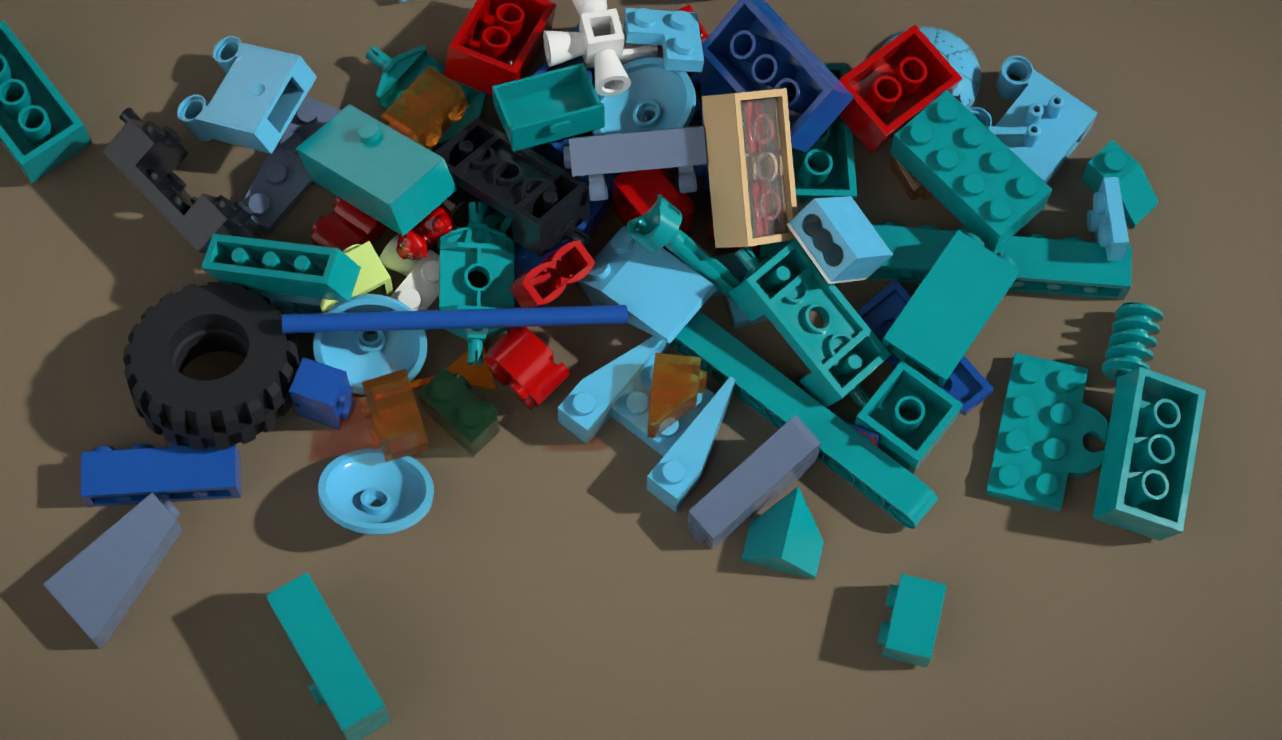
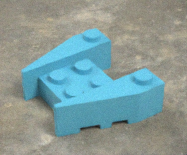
[558,336,735,512]

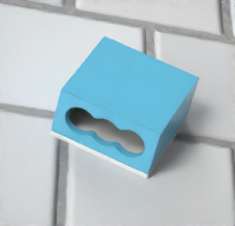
[787,196,893,284]

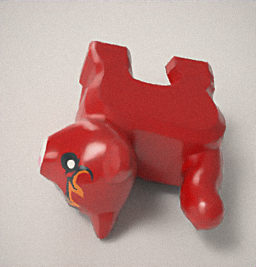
[396,202,457,260]

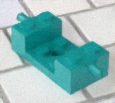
[728,238,891,410]

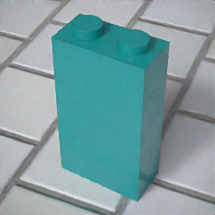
[881,230,1021,388]

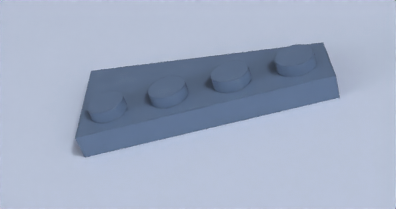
[243,96,342,234]

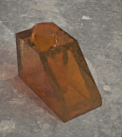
[647,353,707,438]

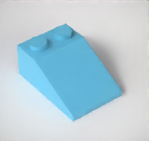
[578,226,716,344]

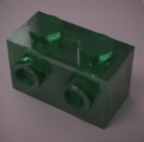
[417,367,500,457]

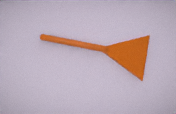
[366,346,496,400]

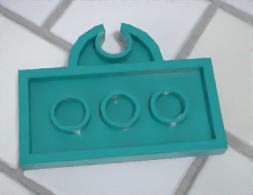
[985,352,1109,512]

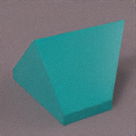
[741,486,824,579]

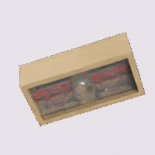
[702,88,797,248]

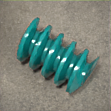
[1102,302,1164,382]

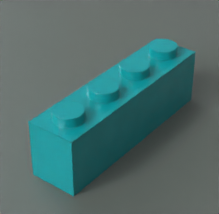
[201,234,361,302]

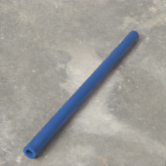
[282,305,628,334]

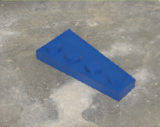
[856,280,994,416]

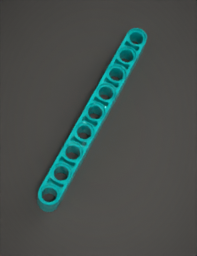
[670,310,938,529]

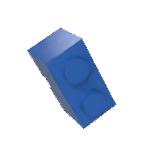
[289,357,356,430]

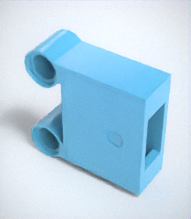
[177,36,317,154]
[967,55,1098,184]

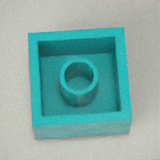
[854,360,963,474]

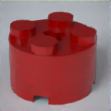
[482,327,570,411]

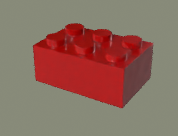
[444,0,557,96]
[838,24,963,154]

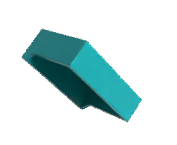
[492,63,605,152]

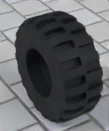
[123,282,300,450]

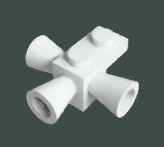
[543,0,658,97]
[380,227,460,311]

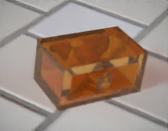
[381,66,469,149]
[359,369,430,462]

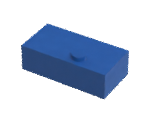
[702,0,854,152]

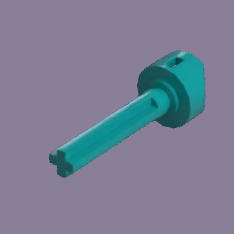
[626,194,742,304]

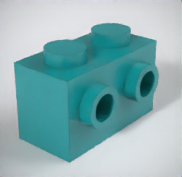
[877,574,947,668]

